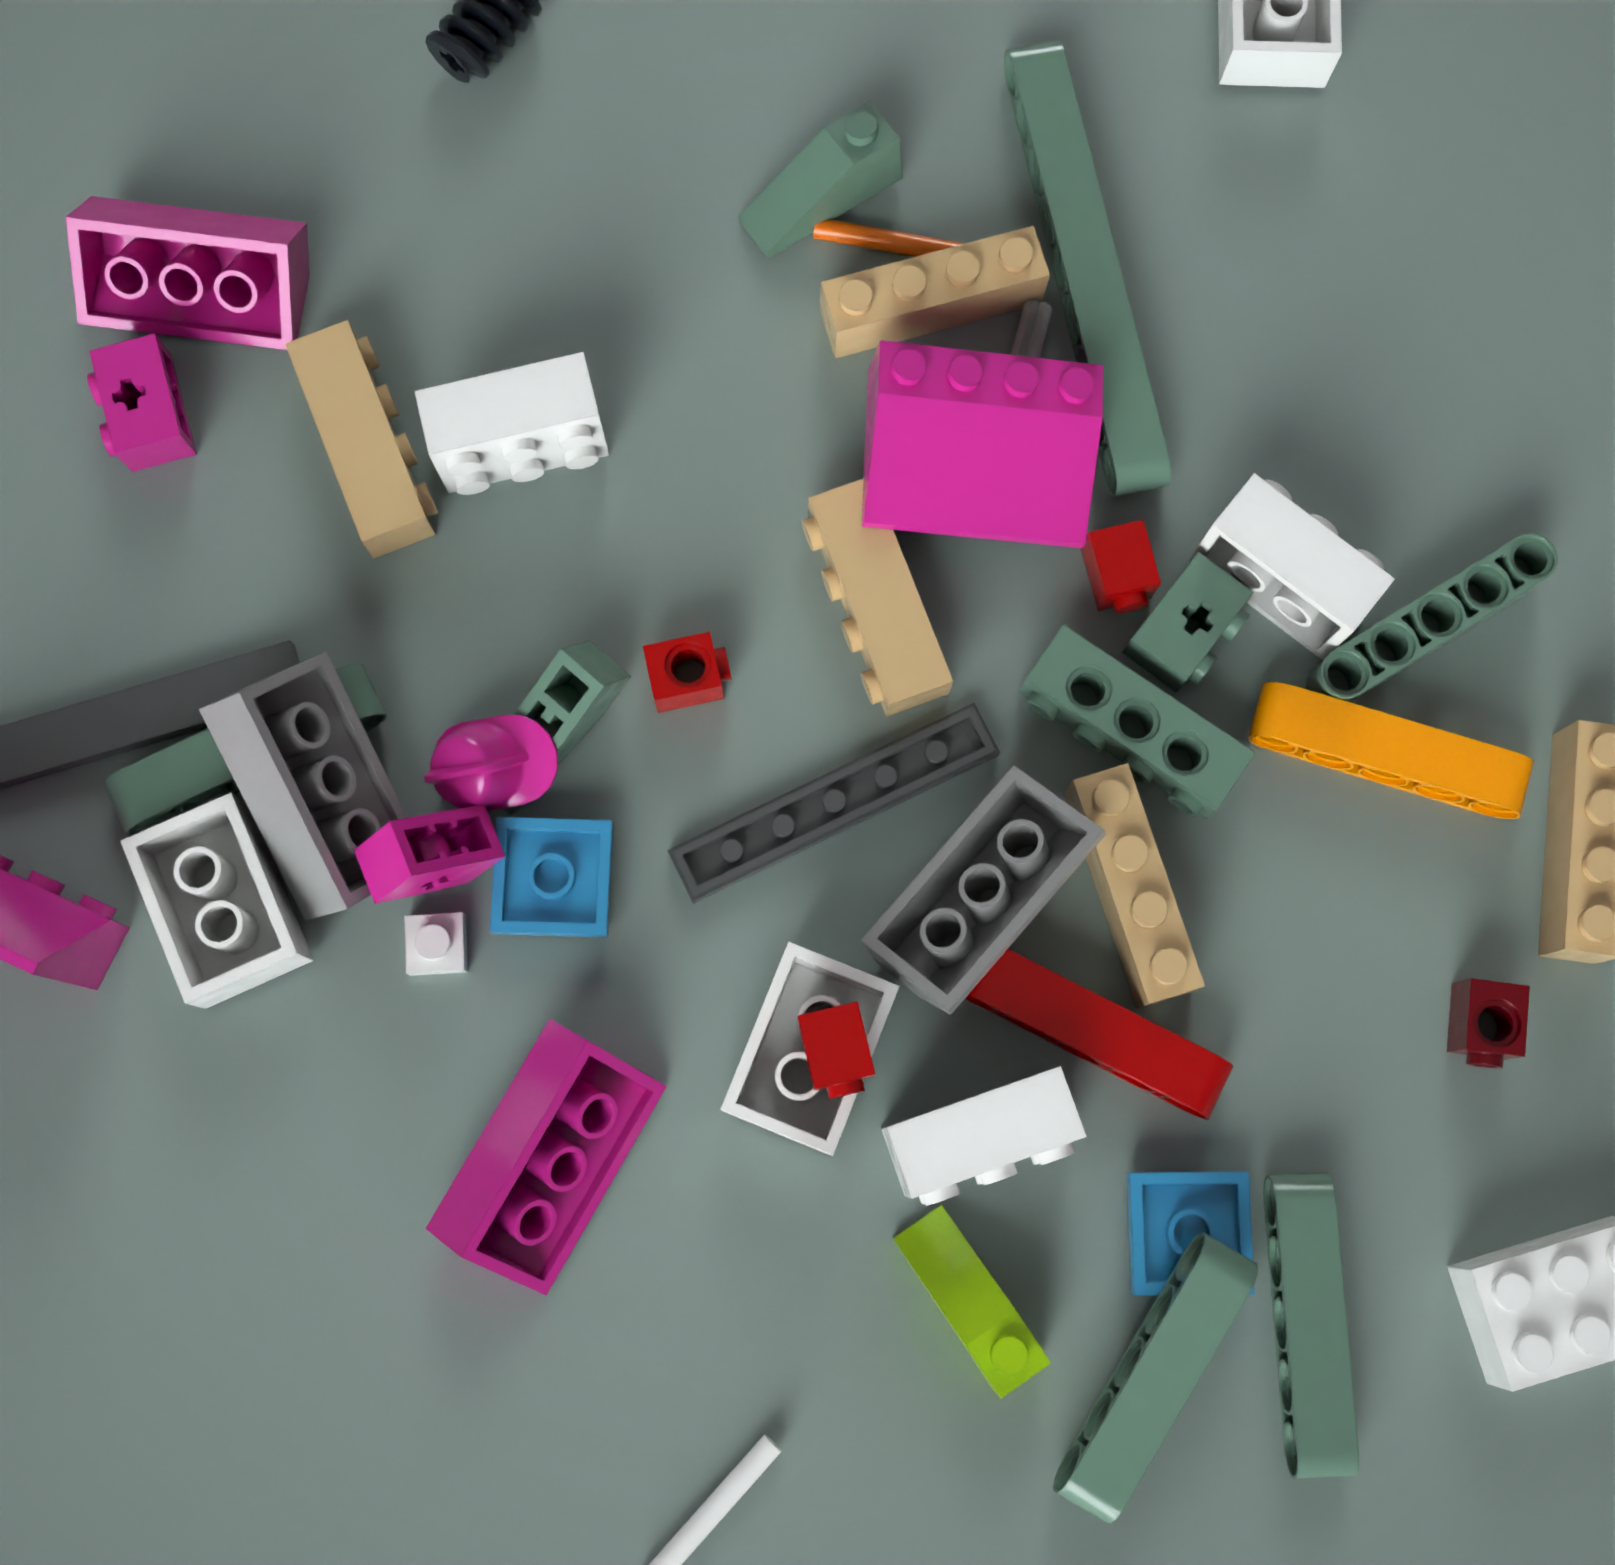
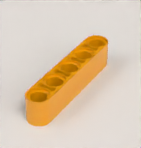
[1248,682,1534,819]

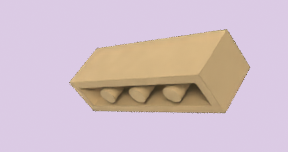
[820,225,1050,359]
[285,320,438,559]
[801,478,953,717]
[1538,720,1615,964]
[1063,763,1205,1009]

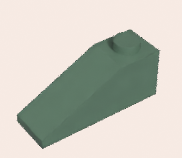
[738,101,903,259]
[503,640,631,815]

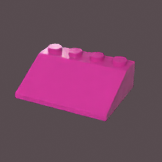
[862,340,1103,548]
[0,855,130,990]

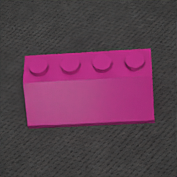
[66,196,310,350]
[425,1018,667,1295]

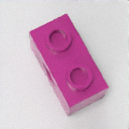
[87,333,197,472]
[354,804,506,904]

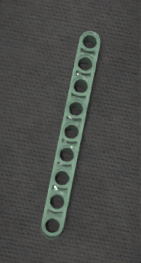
[1004,40,1171,497]

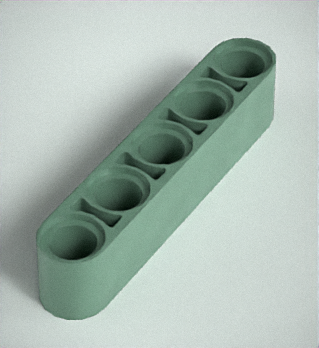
[1306,533,1558,703]
[104,664,387,837]
[1263,1172,1359,1479]
[1053,1232,1258,1524]

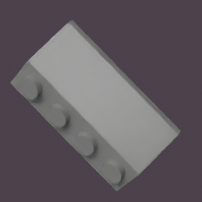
[199,651,408,921]
[861,765,1106,1015]

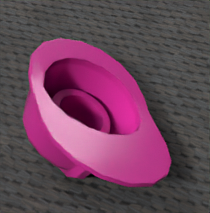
[424,714,558,811]

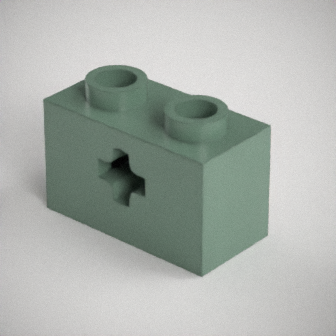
[1122,552,1254,693]

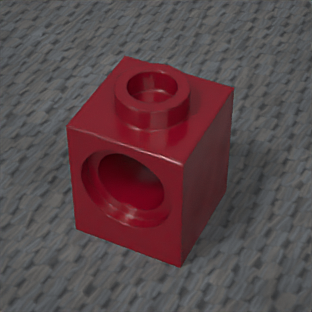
[1447,978,1530,1069]

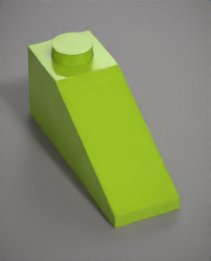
[893,1205,1051,1399]

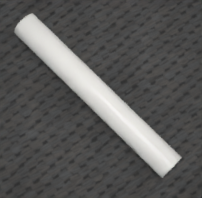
[649,1434,782,1565]

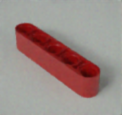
[965,949,1233,1120]

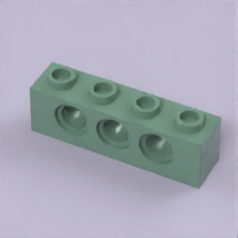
[1019,624,1256,819]

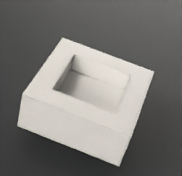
[404,912,468,976]

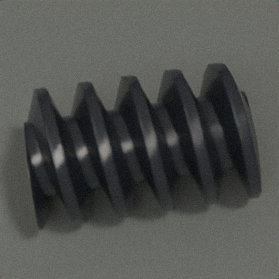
[425,0,542,83]

